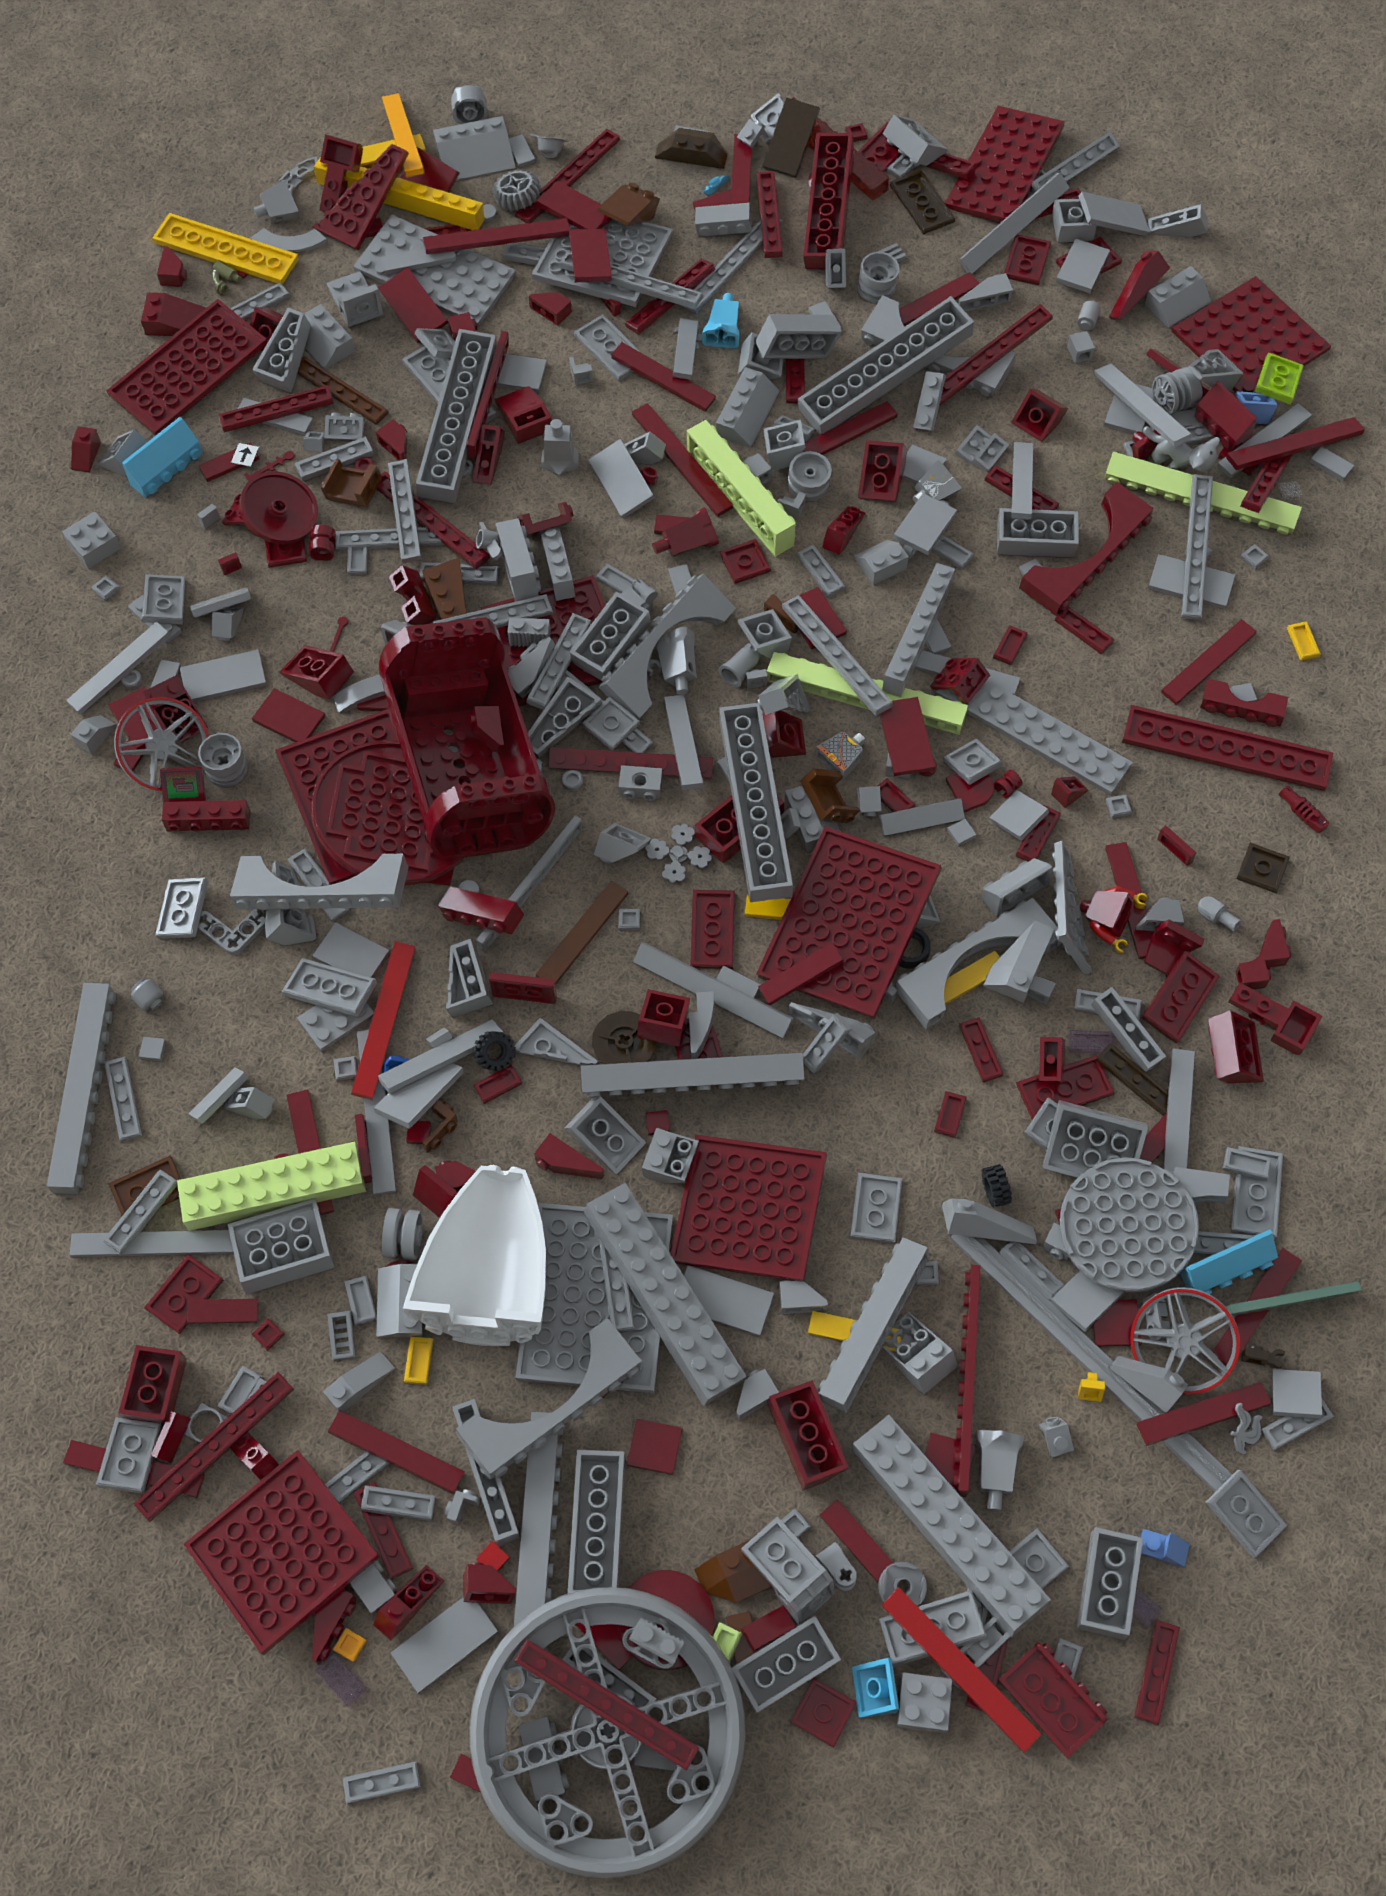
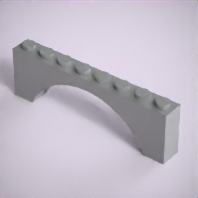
[861,295,1016,397]
[599,574,736,719]
[230,854,408,910]
[895,898,1062,1029]
[456,1318,642,1480]

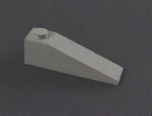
[1188,349,1243,391]
[265,861,316,946]
[983,920,1055,1003]
[789,1002,876,1059]
[942,1198,1037,1244]

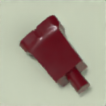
[652,507,719,556]

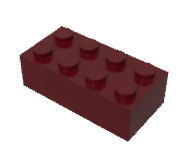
[695,795,784,863]

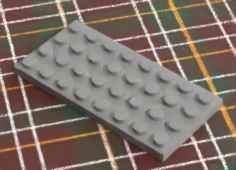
[353,215,516,327]

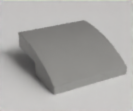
[954,425,1009,472]

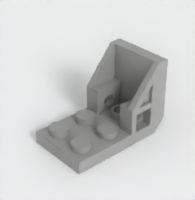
[326,271,383,327]
[741,1516,835,1625]

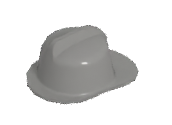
[530,134,567,158]

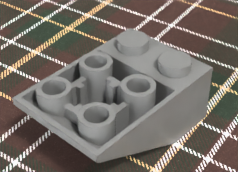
[882,1312,958,1395]

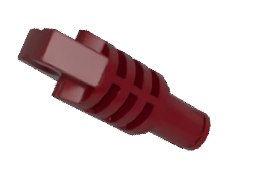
[1279,785,1330,833]

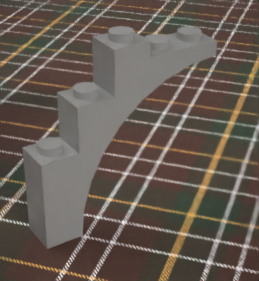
[1173,1167,1230,1203]

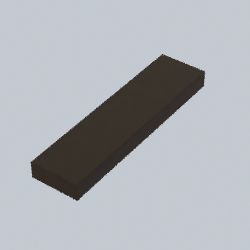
[1096,1043,1168,1116]

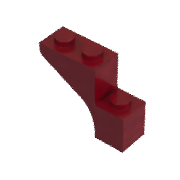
[1235,919,1291,989]

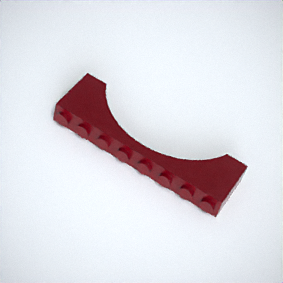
[1019,482,1154,615]

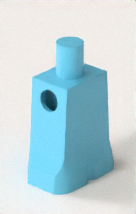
[702,293,739,349]

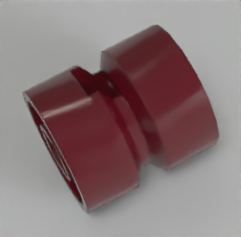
[308,524,336,561]

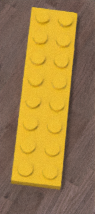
[152,213,299,285]

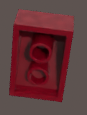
[141,292,206,336]
[858,440,908,502]
[280,645,354,699]

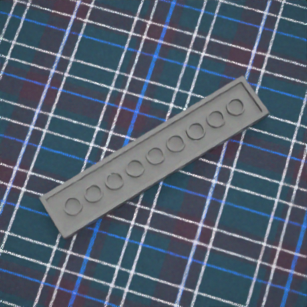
[936,680,1132,795]

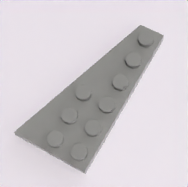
[1052,841,1092,974]

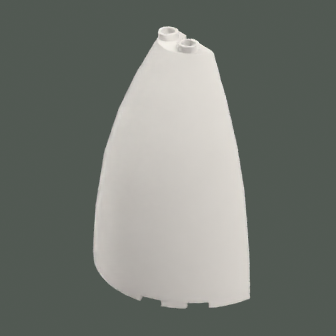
[403,1165,546,1346]

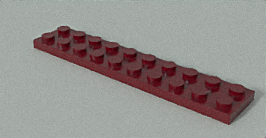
[1122,705,1333,791]

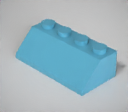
[122,417,203,498]
[1180,1229,1278,1299]

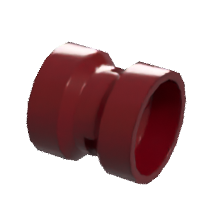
[993,770,1023,798]

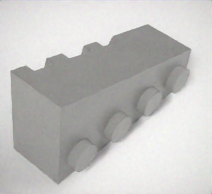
[252,308,311,393]

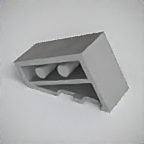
[446,939,493,1018]

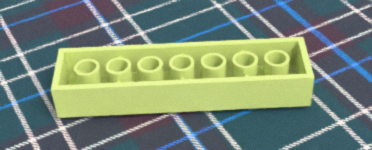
[687,420,796,557]
[177,1142,366,1231]

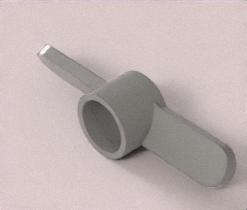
[476,521,503,560]

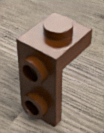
[423,1100,458,1153]

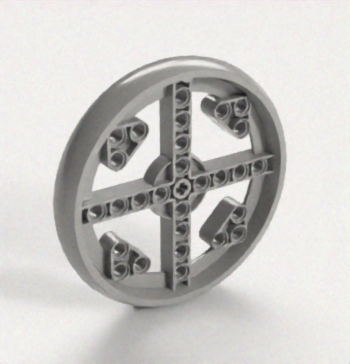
[469,1587,746,1878]

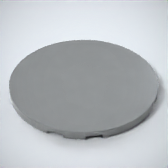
[1060,1158,1199,1292]

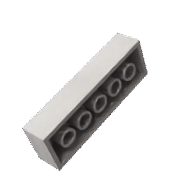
[568,1450,626,1594]

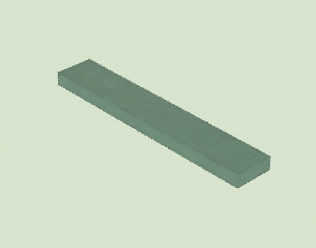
[1226,1282,1361,1316]

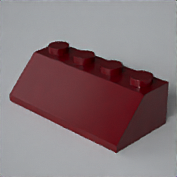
[767,1380,849,1491]

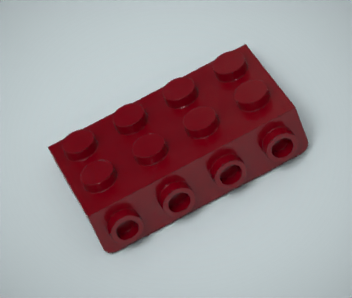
[998,1641,1108,1758]

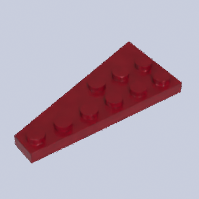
[312,144,409,251]

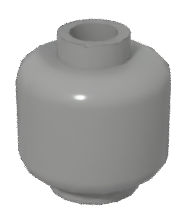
[131,979,163,1011]

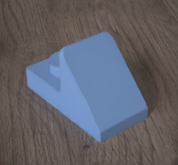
[1141,1529,1190,1568]

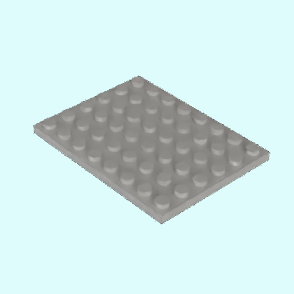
[515,1203,673,1393]

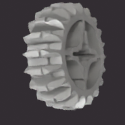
[492,169,541,212]

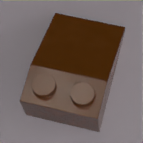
[598,183,660,226]

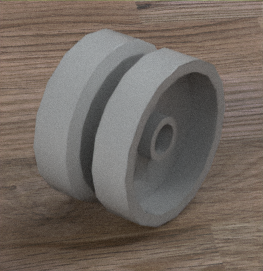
[787,451,832,502]
[382,1208,423,1260]

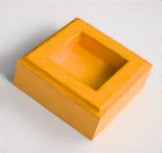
[333,1628,367,1662]

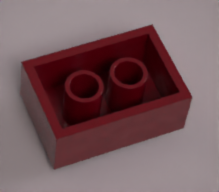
[118,1345,187,1426]

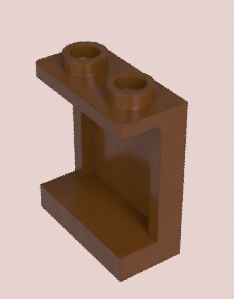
[321,459,382,507]
[800,768,860,823]

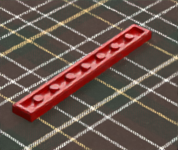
[351,941,415,1100]
[881,1587,1041,1752]

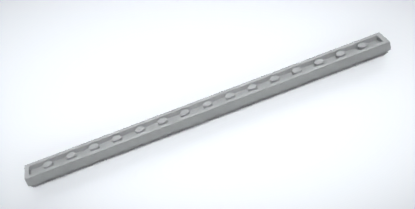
[950,1234,1232,1492]

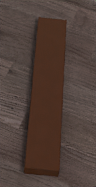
[297,356,389,425]
[536,881,628,985]

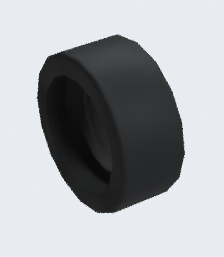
[899,927,931,969]

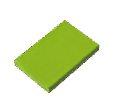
[1255,353,1304,405]

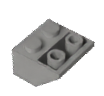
[642,1128,699,1183]

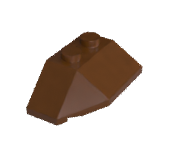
[694,1539,773,1603]

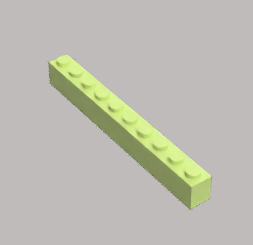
[1105,452,1302,535]
[767,652,968,735]

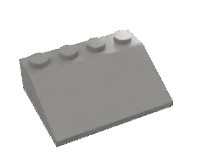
[433,116,516,181]
[1042,1100,1148,1178]
[228,1198,335,1295]

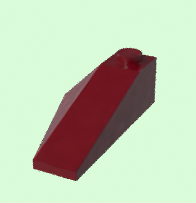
[1109,250,1170,320]

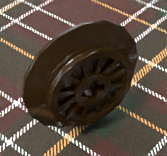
[592,1011,656,1064]

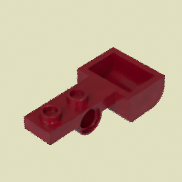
[319,134,363,212]
[1228,982,1323,1055]

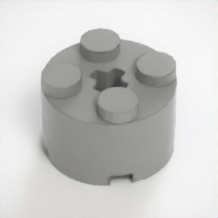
[451,85,488,124]

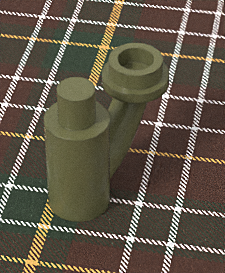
[212,261,241,295]

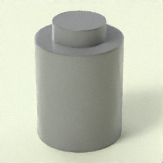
[1077,301,1101,331]

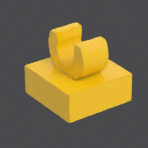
[1078,1372,1105,1402]

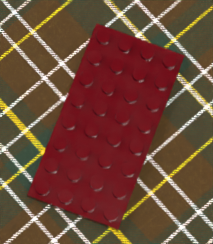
[945,106,1064,222]
[106,299,268,436]

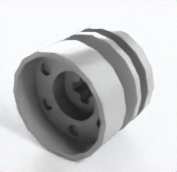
[857,252,899,303]
[1152,367,1202,415]
[198,733,248,787]

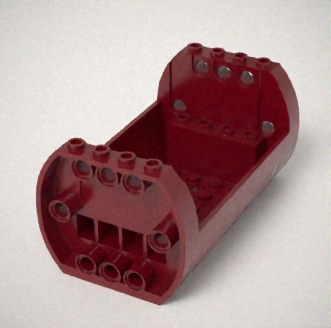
[379,617,555,861]

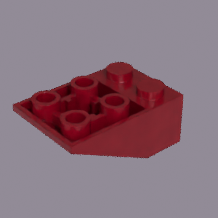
[495,386,552,444]
[136,675,208,744]

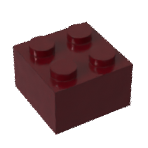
[637,989,690,1047]

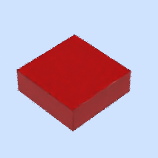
[476,1541,510,1571]

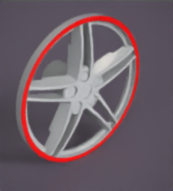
[114,697,209,792]
[1130,1288,1240,1394]

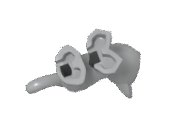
[1143,426,1220,472]

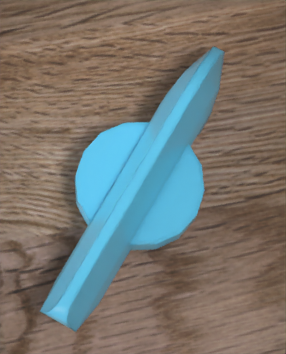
[703,176,730,195]

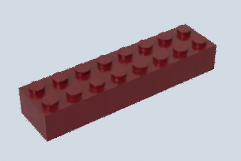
[803,133,854,269]

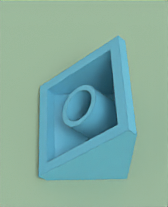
[852,1658,899,1718]

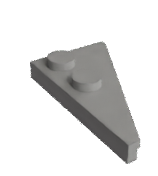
[514,1018,599,1066]

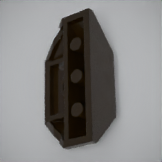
[655,128,728,169]

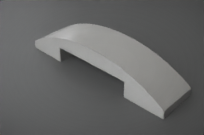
[333,675,385,714]

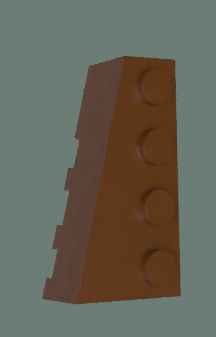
[422,558,467,620]

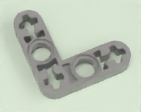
[197,909,267,955]

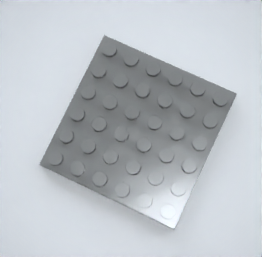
[532,219,673,307]

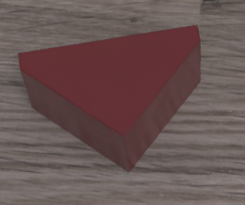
[1051,776,1089,808]

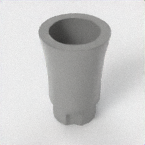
[718,643,762,688]

